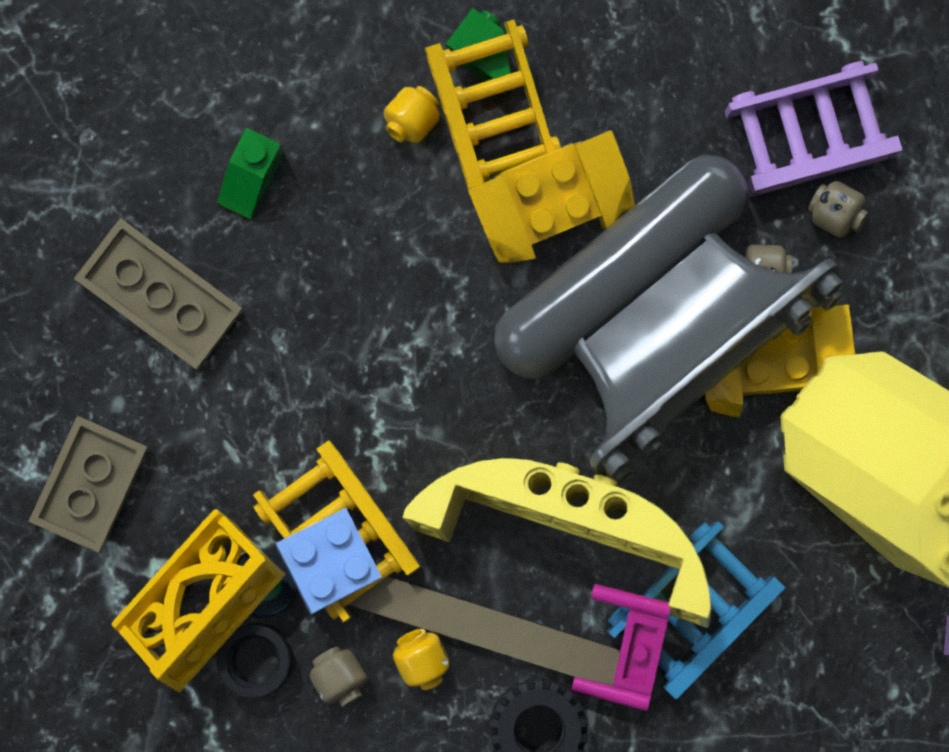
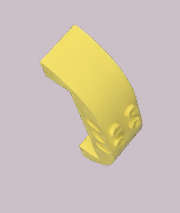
[403,458,711,628]

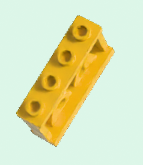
[112,509,286,693]

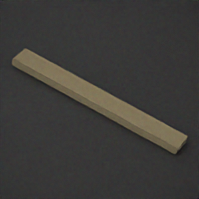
[349,576,620,686]

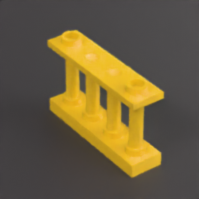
[424,19,561,189]
[253,440,421,622]

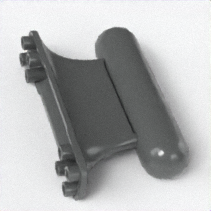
[493,154,844,486]

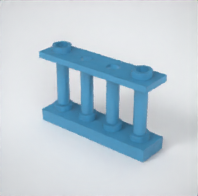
[607,521,785,699]

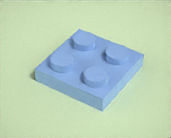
[275,508,382,615]

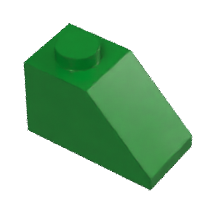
[446,8,511,96]
[217,128,285,220]

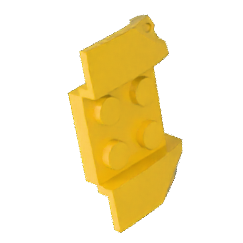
[468,130,635,264]
[705,304,855,418]

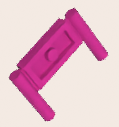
[571,584,670,711]

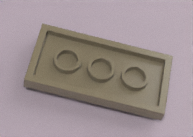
[74,218,244,370]

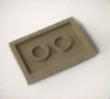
[28,416,150,553]

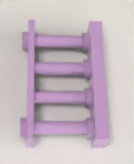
[725,61,902,197]

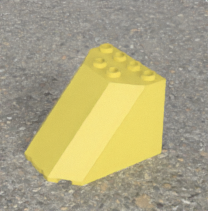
[780,351,949,588]

